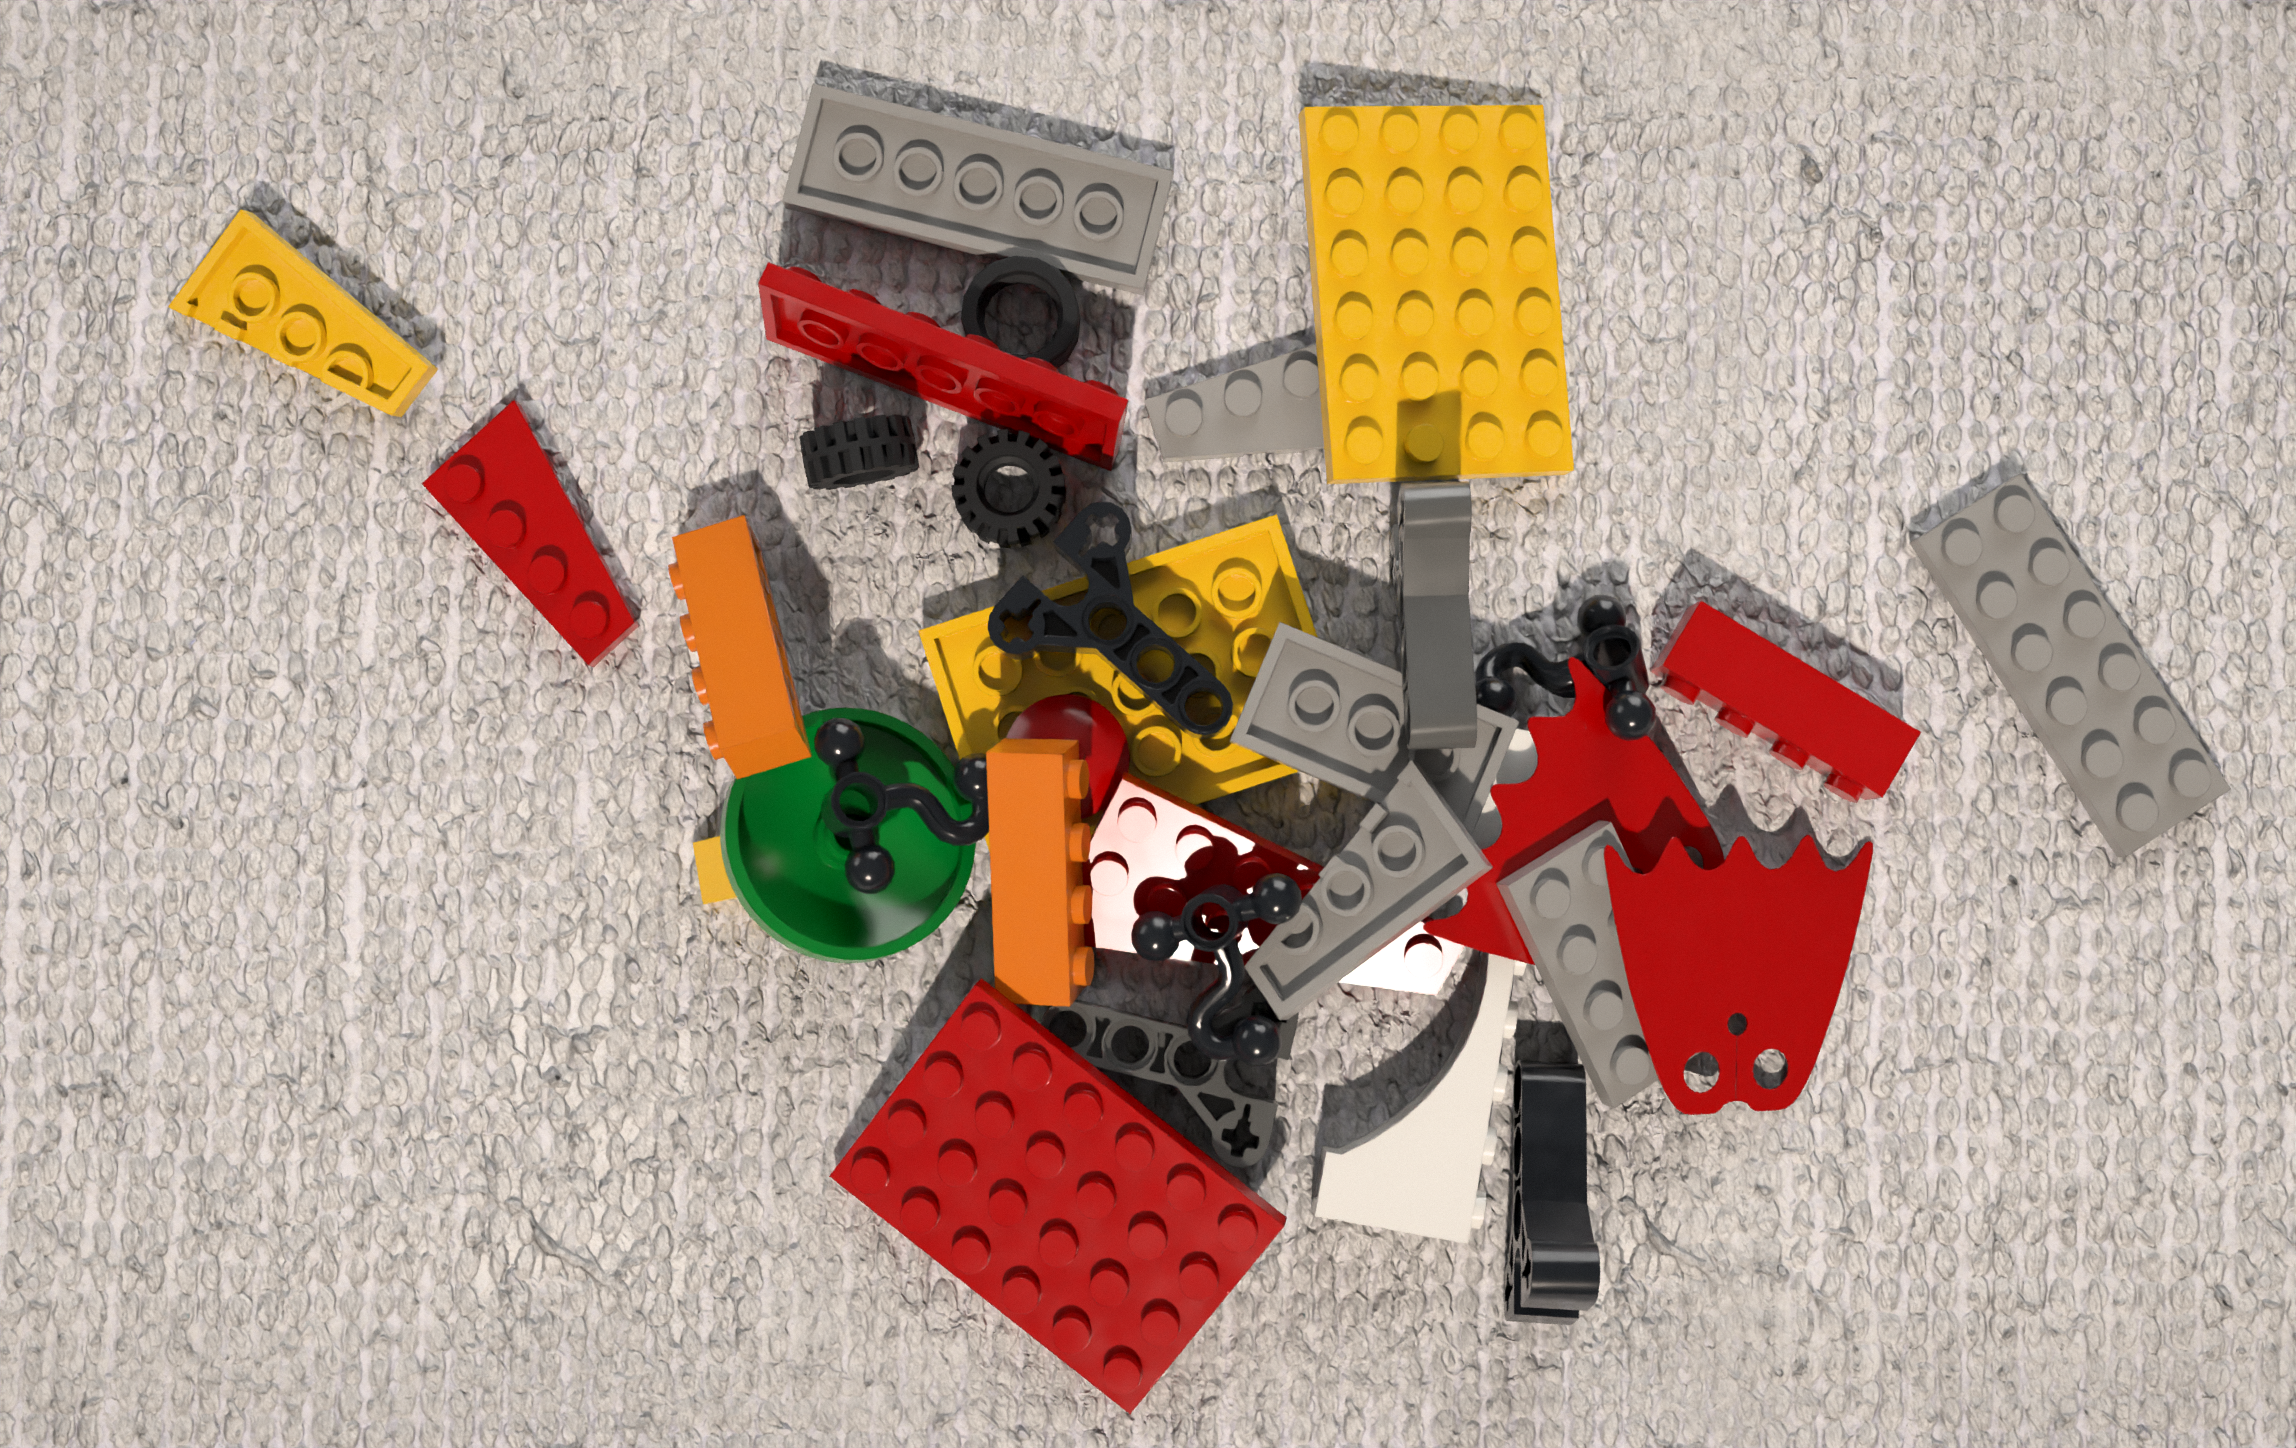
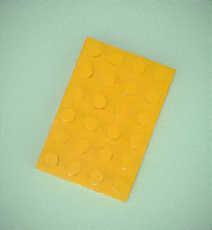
[1298,105,1574,484]
[918,514,1318,852]

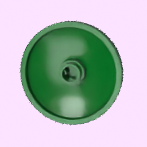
[720,707,976,963]

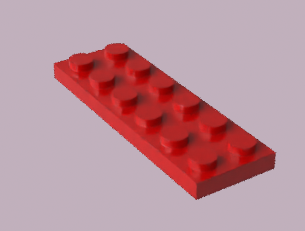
[758,262,1129,471]

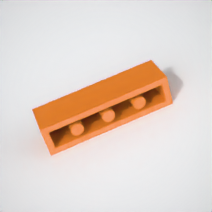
[668,515,812,780]
[986,738,1094,1007]

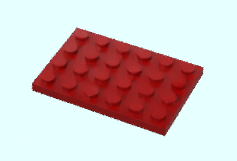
[829,978,1287,1414]

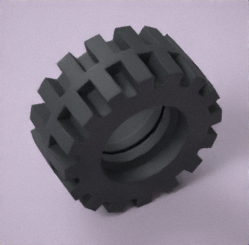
[799,414,920,490]

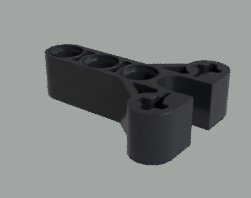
[987,501,1233,739]
[1503,1060,1600,1325]

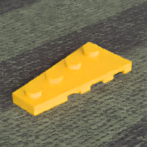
[168,209,438,417]

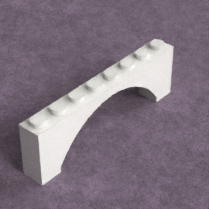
[1311,729,1538,1244]

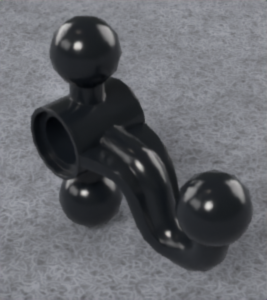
[1475,595,1656,741]
[814,718,989,894]
[1131,873,1302,1066]

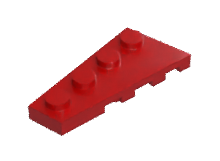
[421,400,640,667]

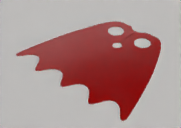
[1423,657,1725,965]
[1604,835,1873,1115]

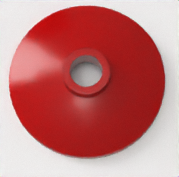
[1006,694,1130,819]

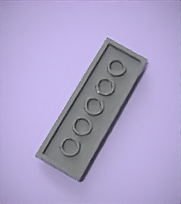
[782,83,1174,296]
[1910,473,2231,857]

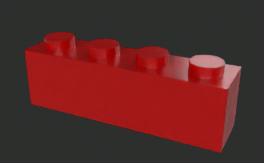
[1650,601,1921,803]

